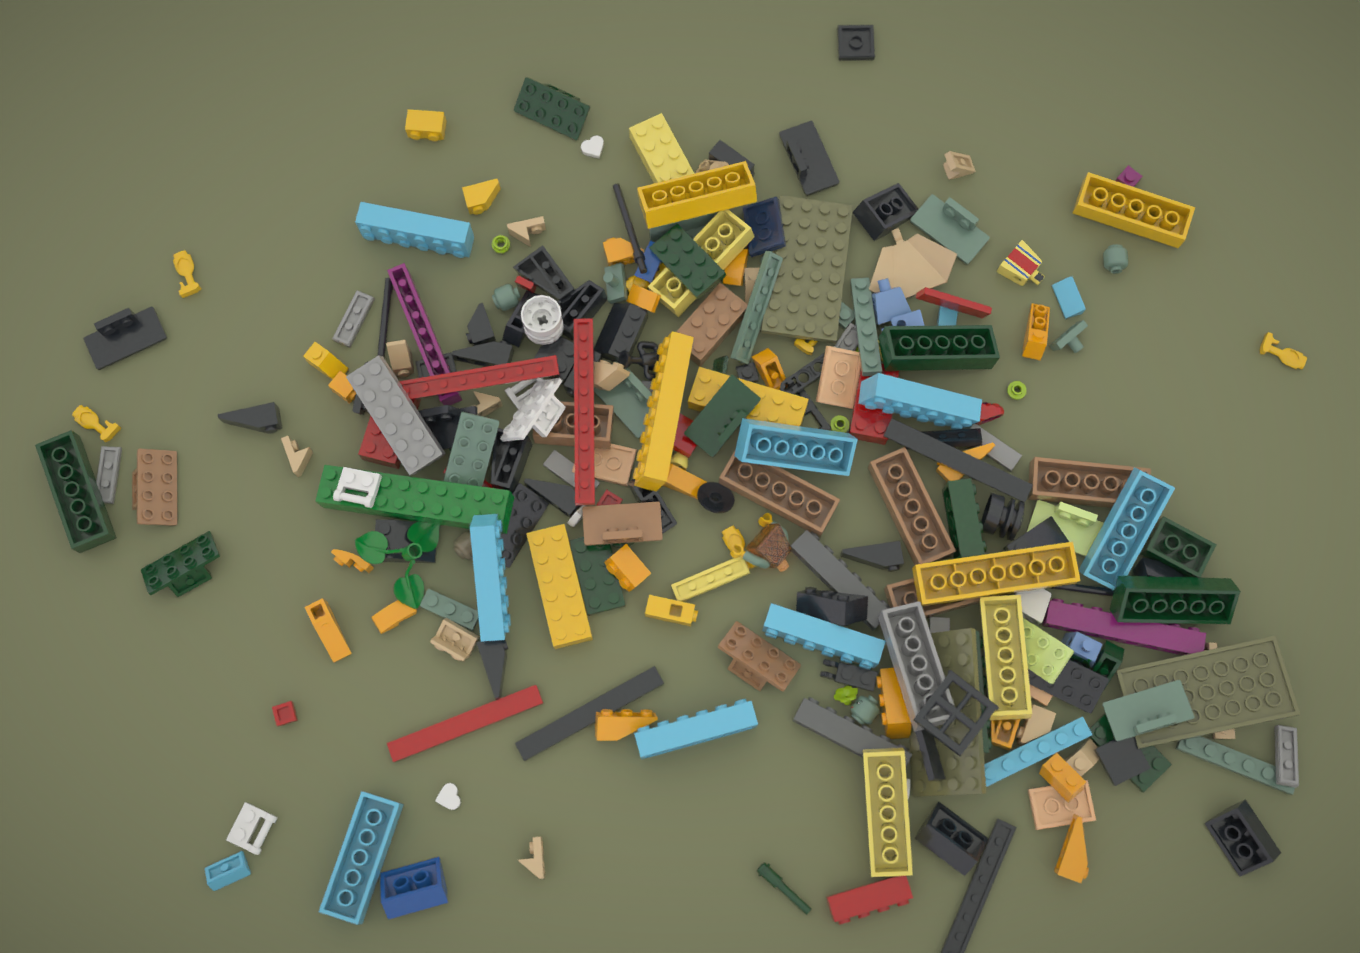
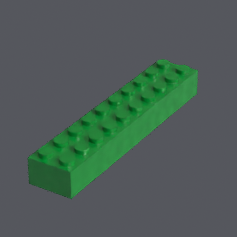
[315,465,515,534]

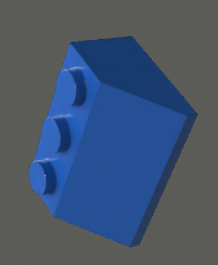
[380,857,448,919]

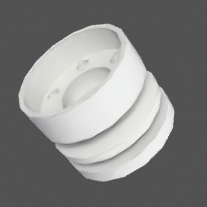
[521,295,564,345]

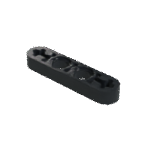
[780,352,825,395]

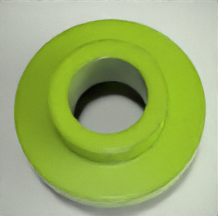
[492,235,510,254]
[1007,381,1027,400]
[830,415,850,433]

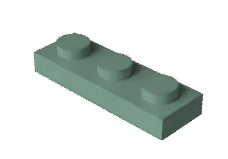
[420,589,479,631]

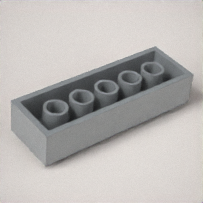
[346,355,446,475]
[878,601,956,732]

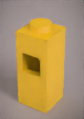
[645,595,698,627]

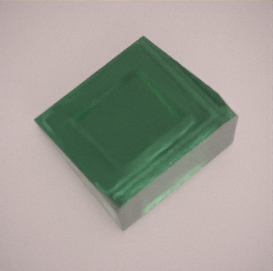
[712,355,729,374]

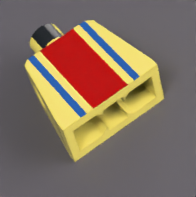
[997,240,1045,286]

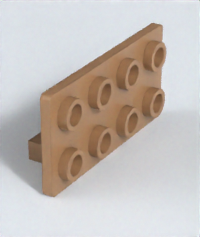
[132,449,177,526]
[582,502,663,546]
[718,621,801,692]

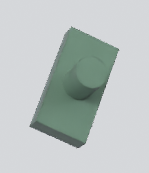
[603,263,628,304]
[1049,320,1088,353]

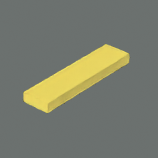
[671,556,750,602]

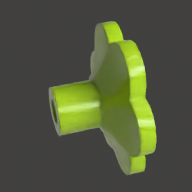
[834,686,858,705]

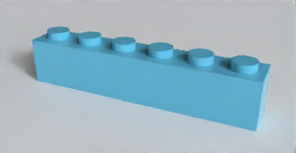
[985,717,1092,787]

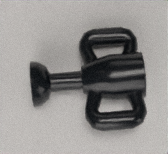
[619,341,659,381]

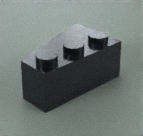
[546,280,608,341]
[796,587,868,626]

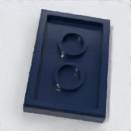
[742,196,786,257]

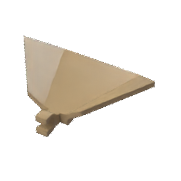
[869,228,957,299]

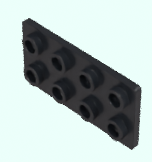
[779,121,839,196]
[83,306,167,370]
[418,405,478,450]
[500,483,549,568]
[1028,657,1109,714]

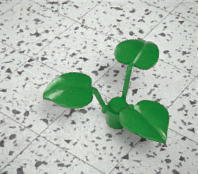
[355,521,440,609]

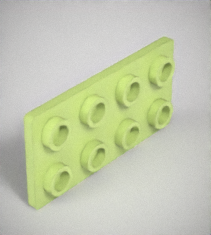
[1027,500,1104,557]
[1023,618,1074,684]

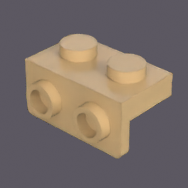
[430,618,479,661]

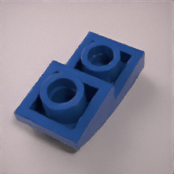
[635,241,662,283]

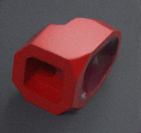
[975,402,1004,425]

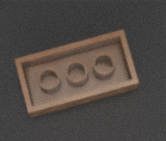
[677,283,748,367]
[533,401,614,449]

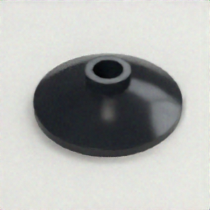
[697,482,735,513]

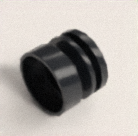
[981,493,1025,541]

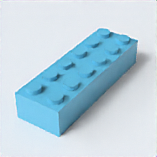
[355,202,475,258]
[858,373,982,430]
[734,418,858,476]
[1079,467,1175,590]
[470,514,511,641]
[762,603,886,670]
[634,699,758,760]
[319,791,404,925]

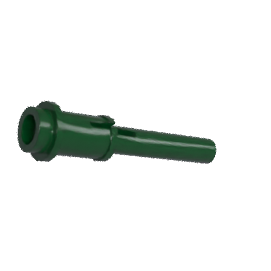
[757,862,811,915]

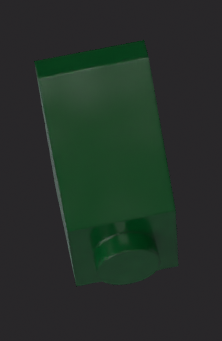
[1091,640,1125,690]

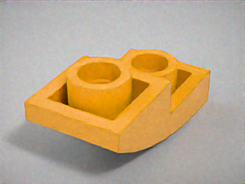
[723,249,749,286]
[626,284,661,313]
[331,549,374,573]
[371,600,417,634]

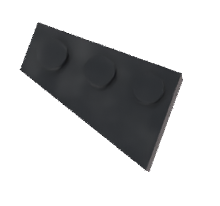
[513,245,575,301]
[491,428,533,493]

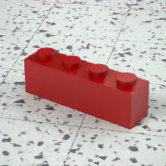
[826,876,913,925]

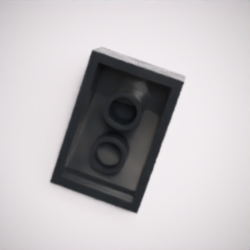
[852,183,919,241]
[1003,516,1069,552]
[375,519,437,563]

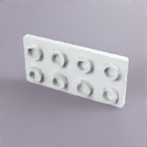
[500,378,566,441]

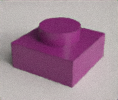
[1115,165,1143,187]

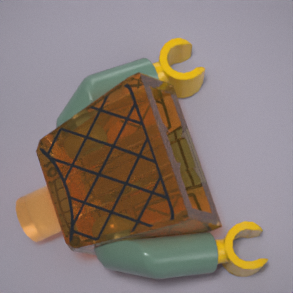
[730,513,791,572]

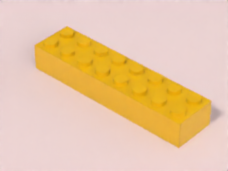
[633,331,694,491]
[912,542,1080,606]

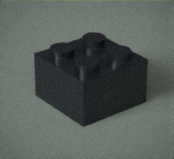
[534,336,574,385]

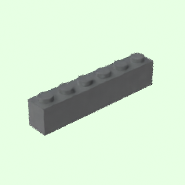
[789,530,890,631]
[792,697,912,766]

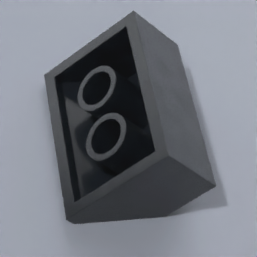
[594,303,648,363]
[1205,799,1281,877]
[915,802,989,876]

